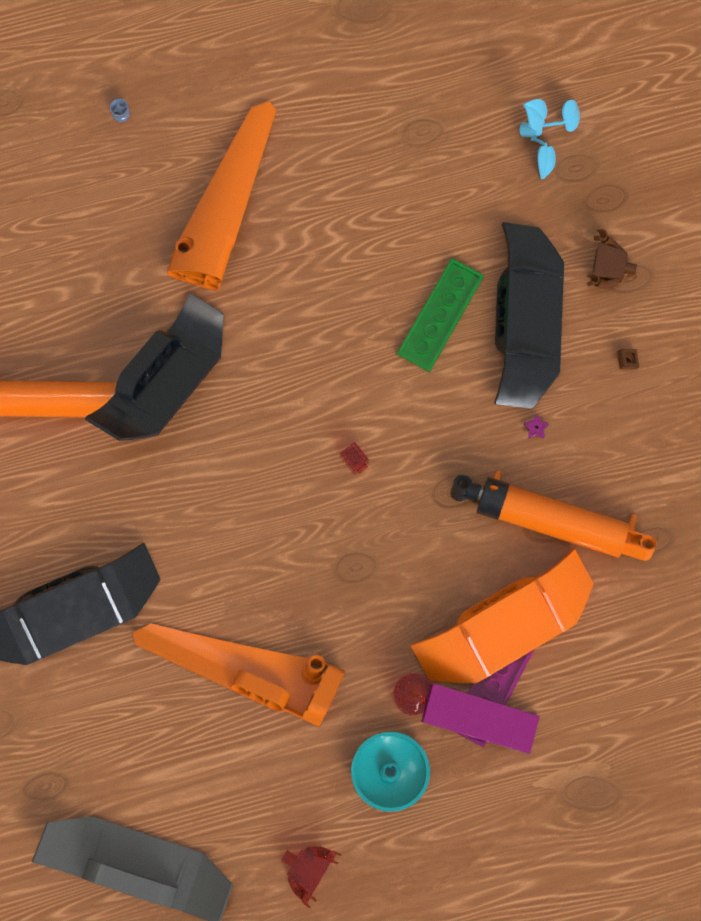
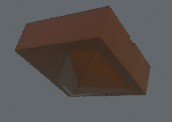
[617,349,639,369]

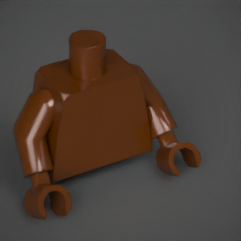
[587,229,637,289]

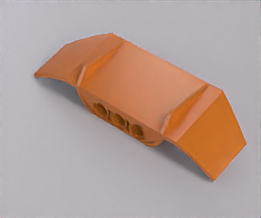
[410,549,594,684]

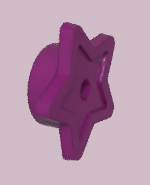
[524,415,549,438]

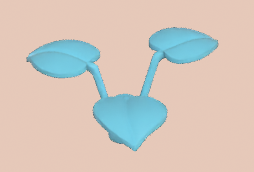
[520,99,580,179]

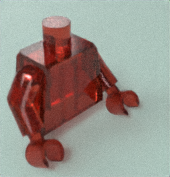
[281,846,341,908]

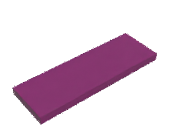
[455,649,535,747]
[421,683,540,754]

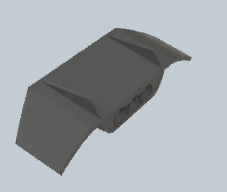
[32,816,233,921]

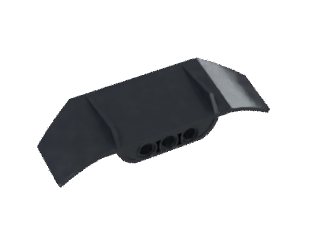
[494,222,564,409]
[85,294,224,441]
[0,543,161,665]

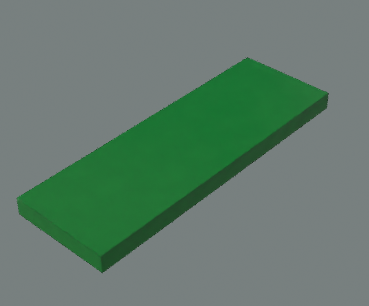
[397,258,485,373]

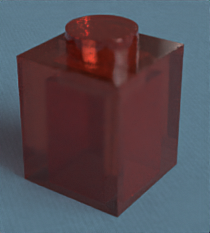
[340,442,369,474]

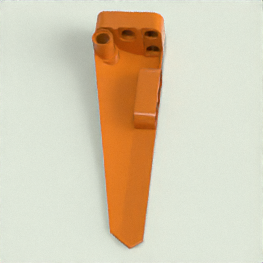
[167,101,277,291]
[132,623,346,727]

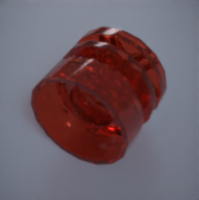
[393,673,432,716]

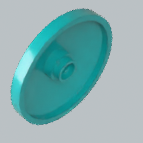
[351,732,430,812]

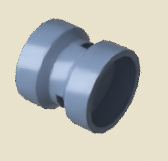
[110,98,130,123]

